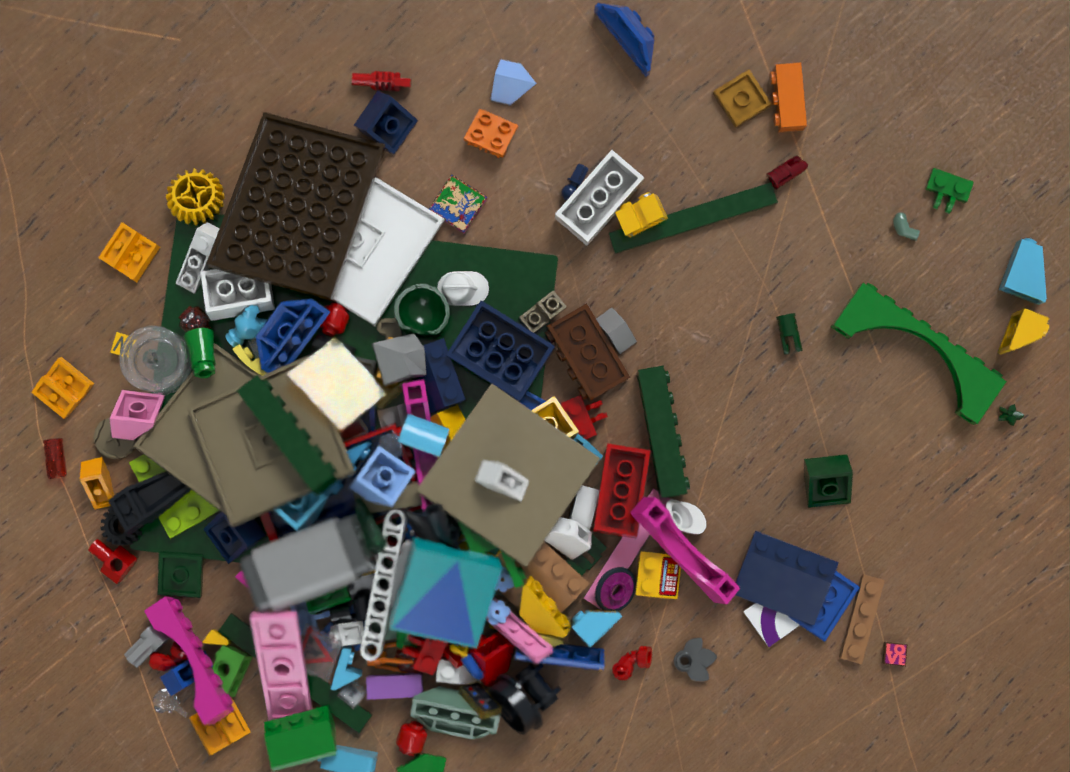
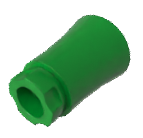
[183,328,216,379]

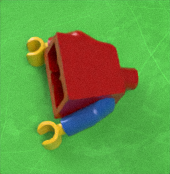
[450,623,514,686]

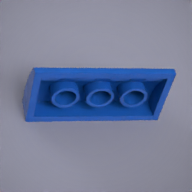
[515,644,604,671]

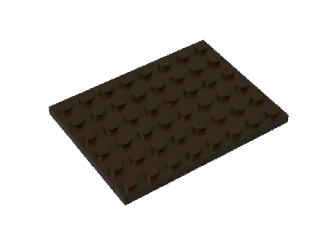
[206,112,386,301]

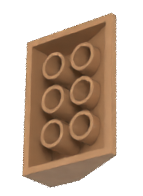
[497,542,590,613]

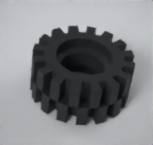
[100,508,144,545]

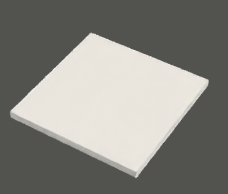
[332,177,445,326]

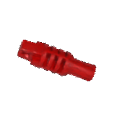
[352,71,411,92]

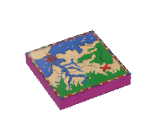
[429,174,487,234]

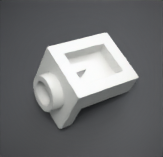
[329,621,364,648]

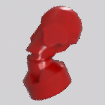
[149,641,189,671]
[612,646,652,681]

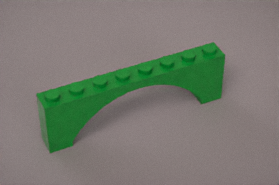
[831,283,1007,425]

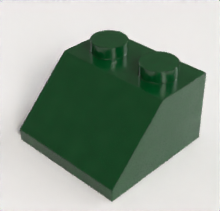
[804,454,853,508]

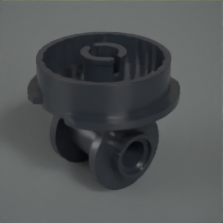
[488,663,561,735]

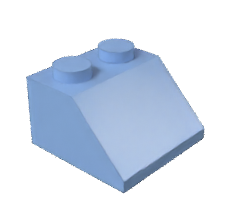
[349,446,415,507]

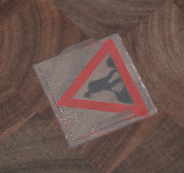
[301,623,343,682]

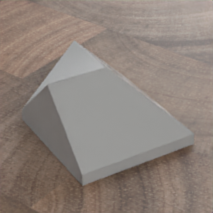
[372,333,426,386]

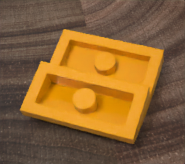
[98,222,160,282]
[31,357,95,419]
[189,697,251,756]

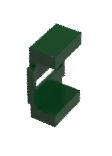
[566,534,607,576]

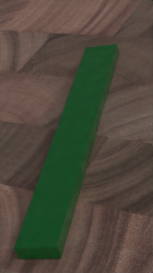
[608,182,778,254]
[218,613,373,733]

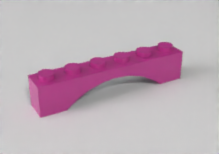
[402,380,446,513]
[630,497,740,604]
[144,596,234,725]

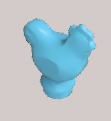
[225,305,268,347]

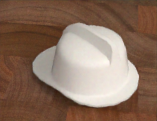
[437,271,489,306]
[666,499,706,534]

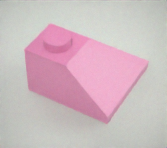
[110,390,165,440]

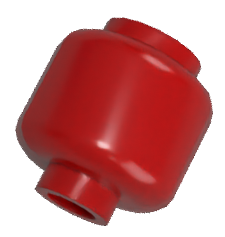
[320,303,349,337]
[396,721,427,756]

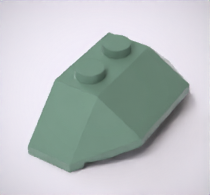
[410,686,500,740]

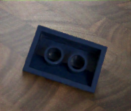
[413,338,466,414]

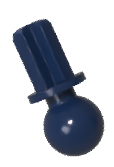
[561,164,589,201]

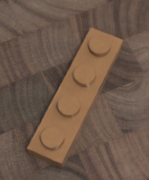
[839,574,885,665]

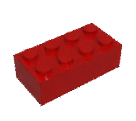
[593,443,651,539]

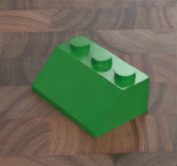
[264,705,337,771]

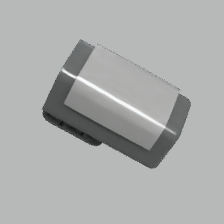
[240,514,377,612]

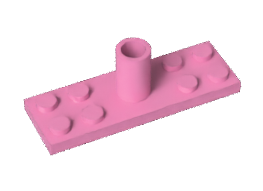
[251,611,312,720]

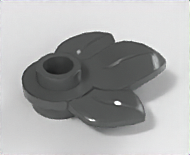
[674,638,717,682]

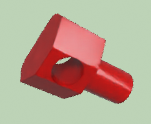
[88,539,138,584]

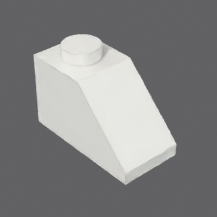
[475,460,529,501]
[436,657,481,684]

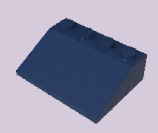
[446,300,555,401]
[735,531,839,626]

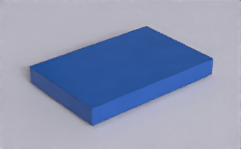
[788,571,860,642]

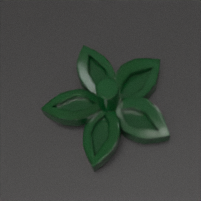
[998,404,1024,426]

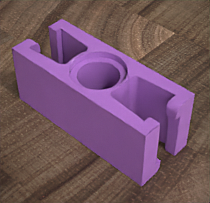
[366,673,423,700]

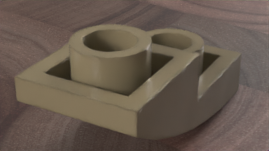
[518,290,567,333]

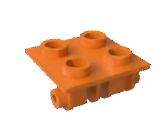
[463,109,518,158]

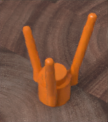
[367,641,414,674]

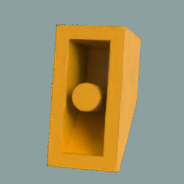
[80,457,114,510]

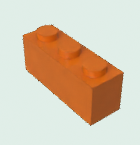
[770,62,807,132]

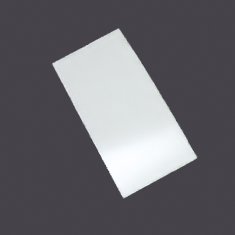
[569,485,599,530]

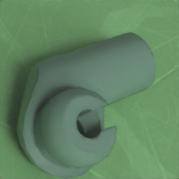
[893,213,920,241]

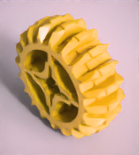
[166,168,225,226]

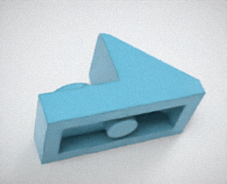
[331,645,362,690]

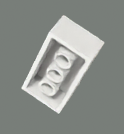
[555,150,644,246]

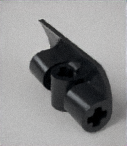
[405,503,461,551]
[330,573,392,626]

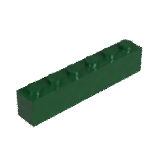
[637,365,690,499]
[236,375,338,496]

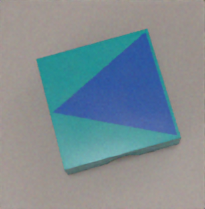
[389,538,502,648]

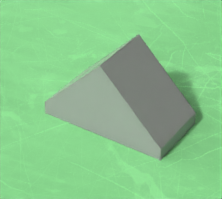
[596,307,637,354]

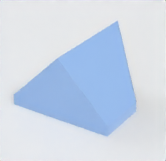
[491,59,537,105]

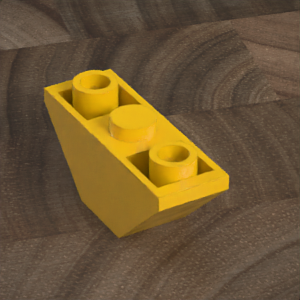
[520,576,571,638]

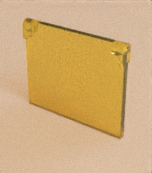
[287,337,389,432]

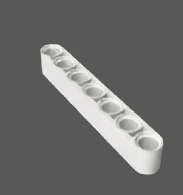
[361,509,408,661]

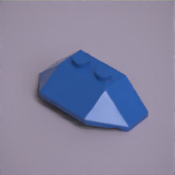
[594,3,654,77]
[256,299,330,373]

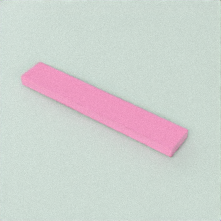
[584,489,670,610]

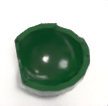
[394,284,450,337]

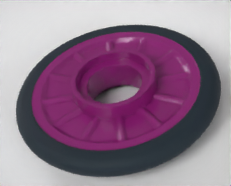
[595,567,636,611]

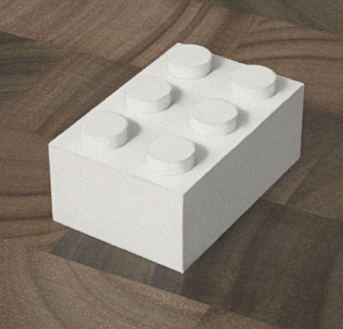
[201,269,275,321]

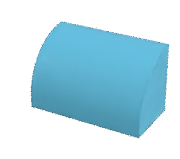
[398,414,449,457]

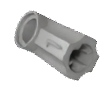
[124,625,170,667]

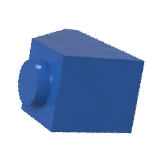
[160,651,213,696]

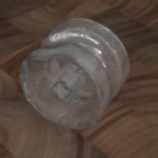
[119,326,193,395]

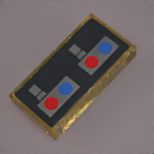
[459,681,502,720]

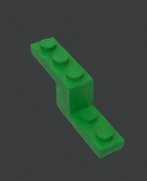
[458,521,526,588]

